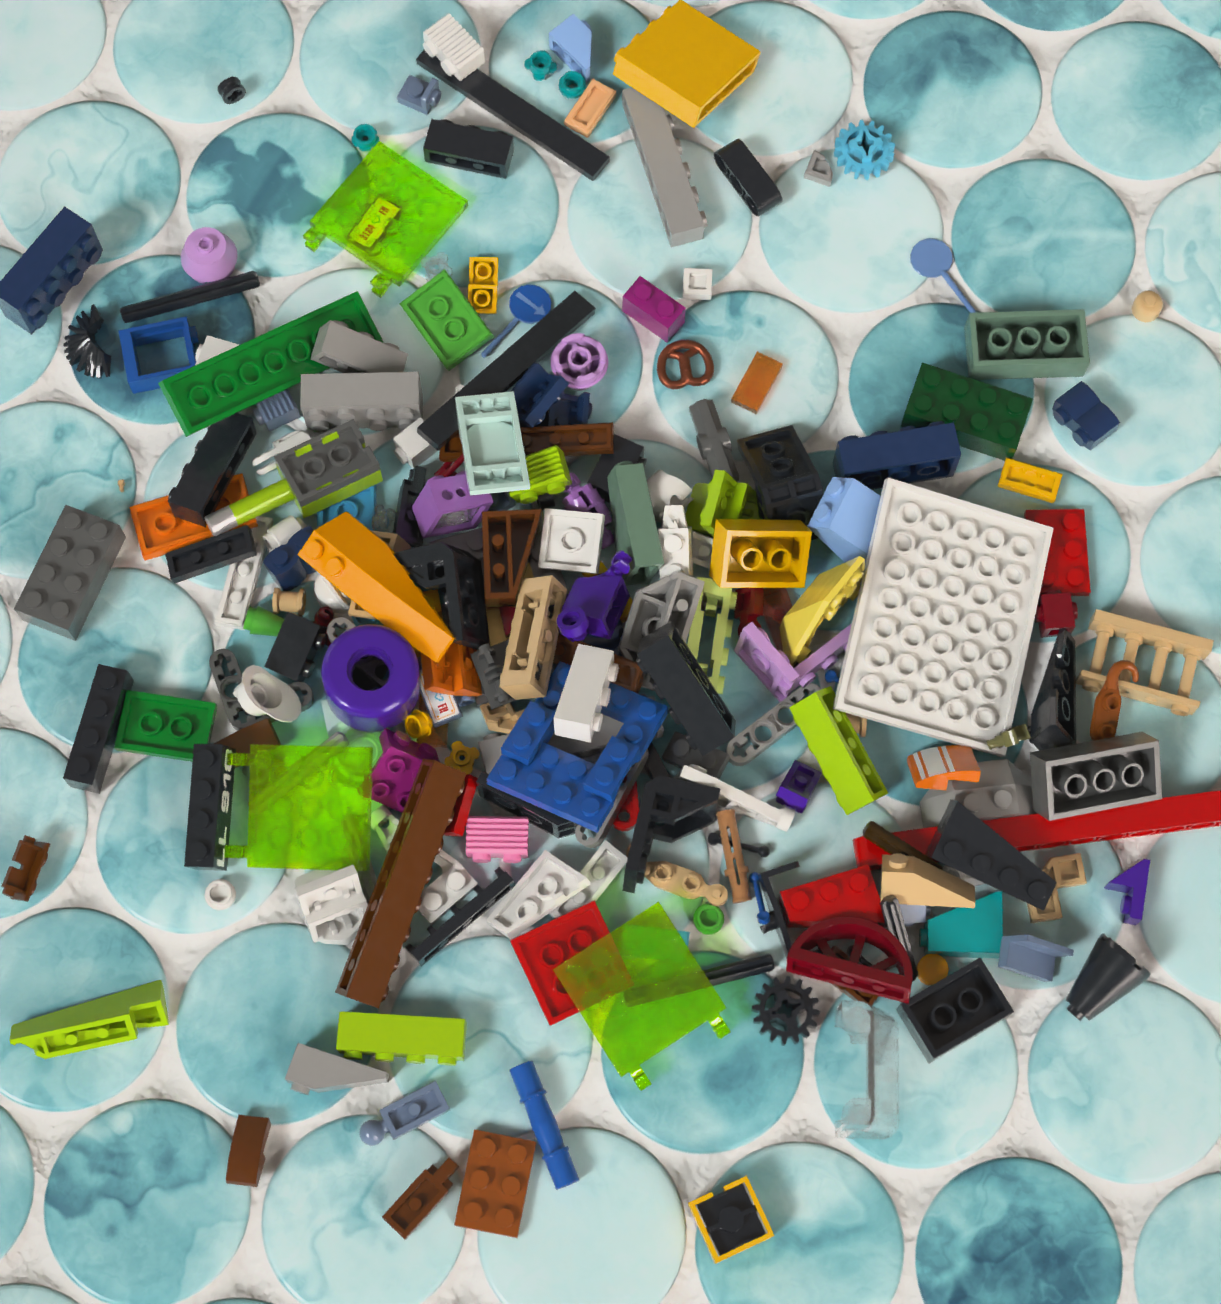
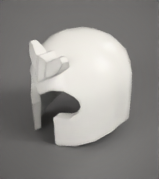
[647,470,694,527]

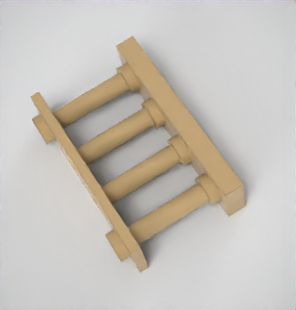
[1076,609,1214,716]

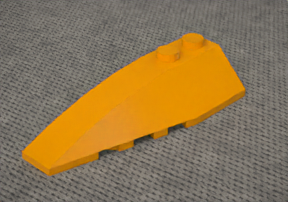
[297,511,455,663]

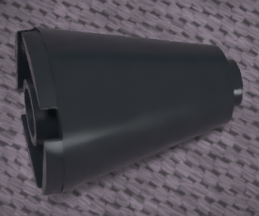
[1065,933,1151,1021]

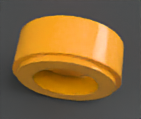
[917,954,949,986]

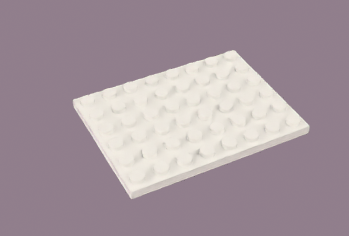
[833,478,1053,757]

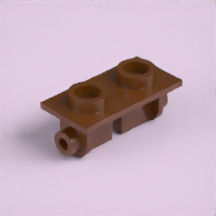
[1,835,50,902]

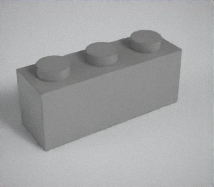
[311,320,408,373]

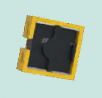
[688,1176,775,1264]

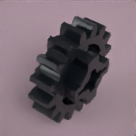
[751,976,820,1046]

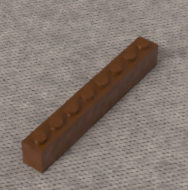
[335,759,466,1009]

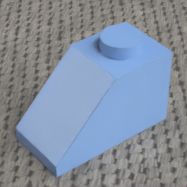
[549,14,592,83]

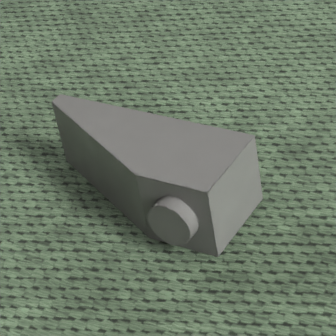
[285,1043,390,1095]

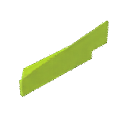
[9,980,169,1059]

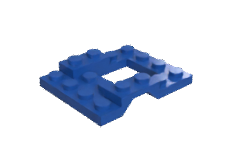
[487,661,668,833]

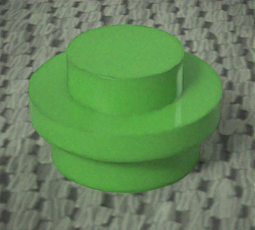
[693,904,724,935]

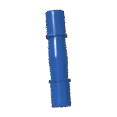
[509,1061,580,1190]

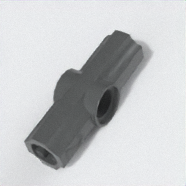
[689,399,740,482]

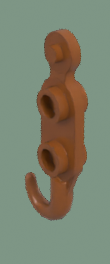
[1090,660,1139,741]

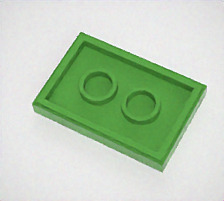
[400,269,494,371]

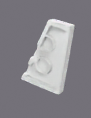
[486,850,591,940]

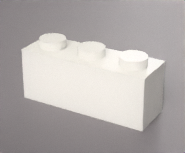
[554,644,619,743]

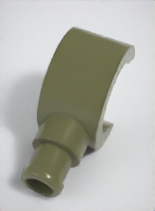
[986,724,1031,750]

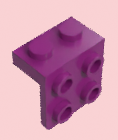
[360,728,440,813]

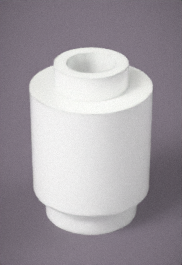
[262,515,306,552]

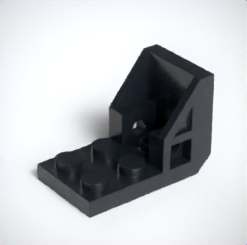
[737,425,823,540]
[394,542,490,650]
[476,761,596,839]
[622,775,720,893]

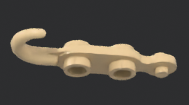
[626,843,728,906]

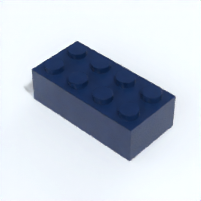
[0,206,103,335]
[833,421,961,490]

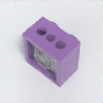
[412,471,493,538]

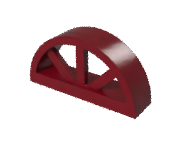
[786,917,913,1004]

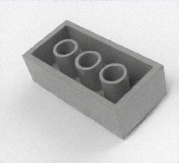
[300,372,423,432]

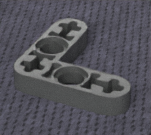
[209,649,314,731]

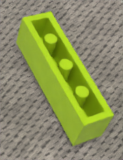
[789,686,889,815]
[336,1011,467,1066]

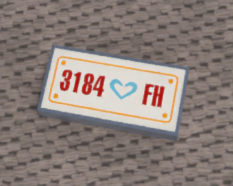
[419,668,463,728]

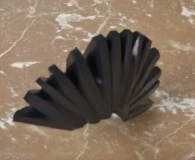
[63,304,112,378]

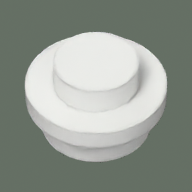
[204,879,236,910]

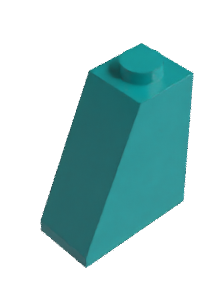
[919,892,1003,959]

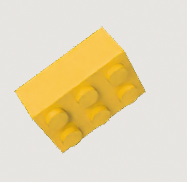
[709,519,812,588]

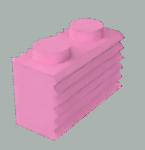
[466,816,529,863]

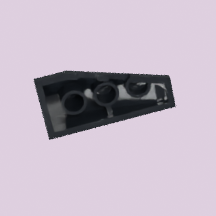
[1028,628,1076,751]

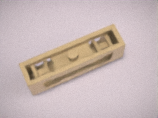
[499,575,567,700]

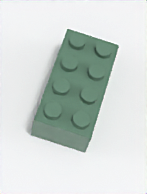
[964,309,1090,380]

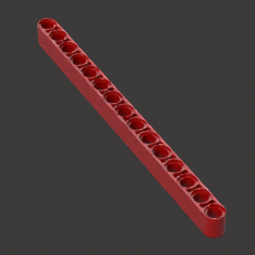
[853,790,1221,871]

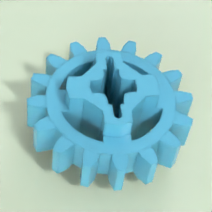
[833,120,895,180]

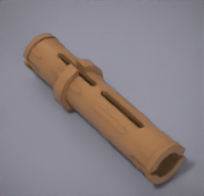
[716,809,752,904]

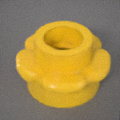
[405,709,433,739]

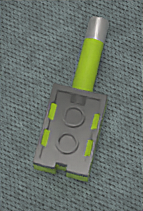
[205,419,383,536]

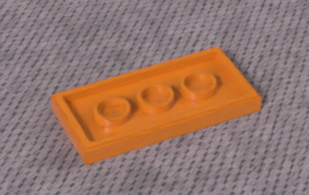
[129,473,258,561]

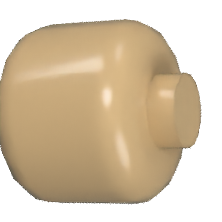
[1132,291,1163,322]

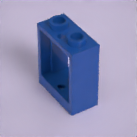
[118,316,199,394]

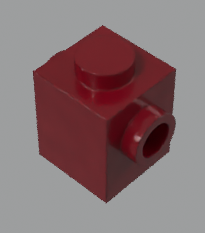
[1034,590,1078,638]

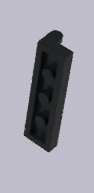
[405,867,515,966]

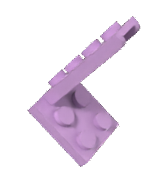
[734,622,852,702]

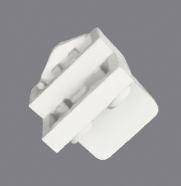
[294,861,368,945]

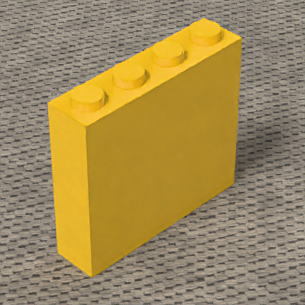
[613,0,761,128]

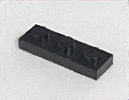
[165,525,257,583]

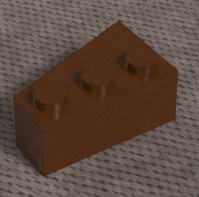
[482,509,542,607]

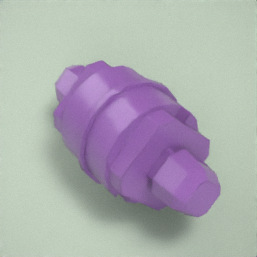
[562,472,614,549]

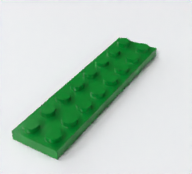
[158,291,384,437]

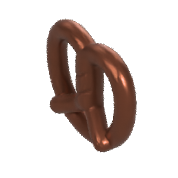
[657,340,714,389]

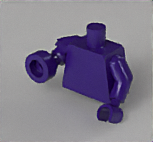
[553,550,632,642]

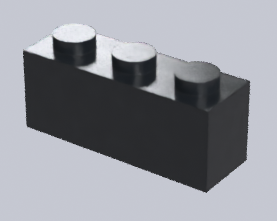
[423,119,514,179]

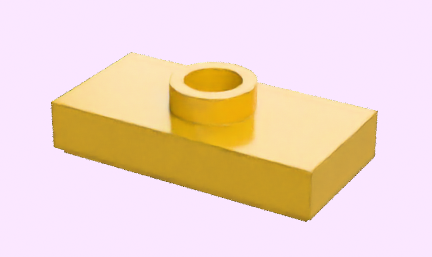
[997,457,1063,503]

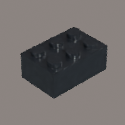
[896,957,1014,1064]

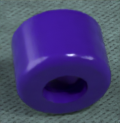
[321,624,420,732]

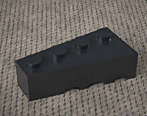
[925,799,1057,911]

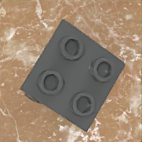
[470,640,541,709]

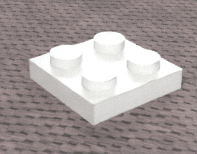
[538,508,605,574]

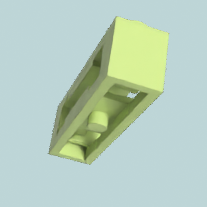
[687,576,737,694]

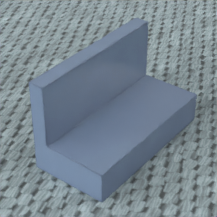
[998,934,1074,982]

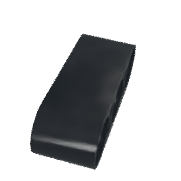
[713,139,782,217]

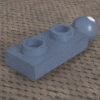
[359,1081,450,1146]

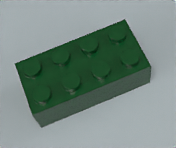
[900,363,1033,461]

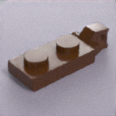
[382,1157,460,1240]

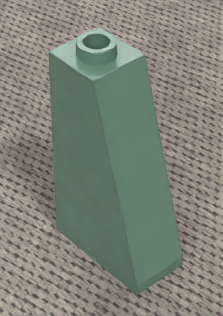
[607,461,664,586]

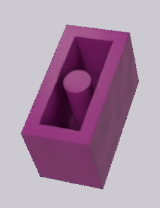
[622,276,686,343]

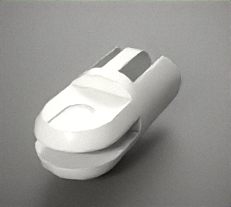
[252,431,312,475]

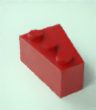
[777,864,886,928]

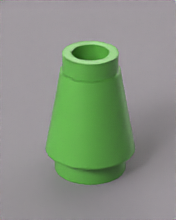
[243,606,284,637]

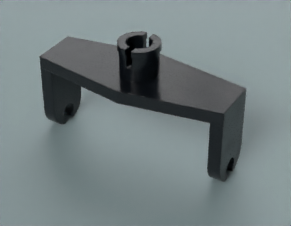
[757,861,821,959]

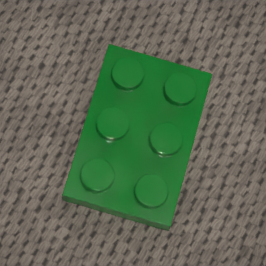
[114,690,217,762]

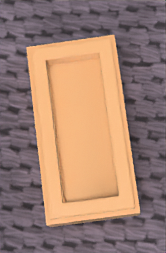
[564,79,617,138]

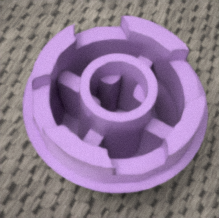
[181,227,237,284]
[551,333,608,391]

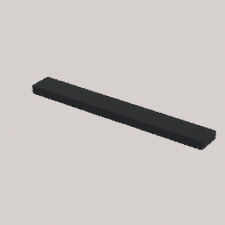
[416,49,610,181]
[417,291,596,451]

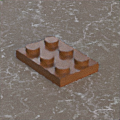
[454,1129,537,1238]

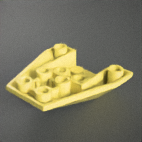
[779,556,865,667]

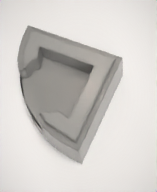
[804,150,833,187]

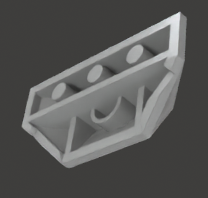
[618,572,705,691]
[919,759,1038,828]

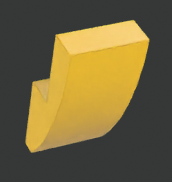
[468,257,499,314]

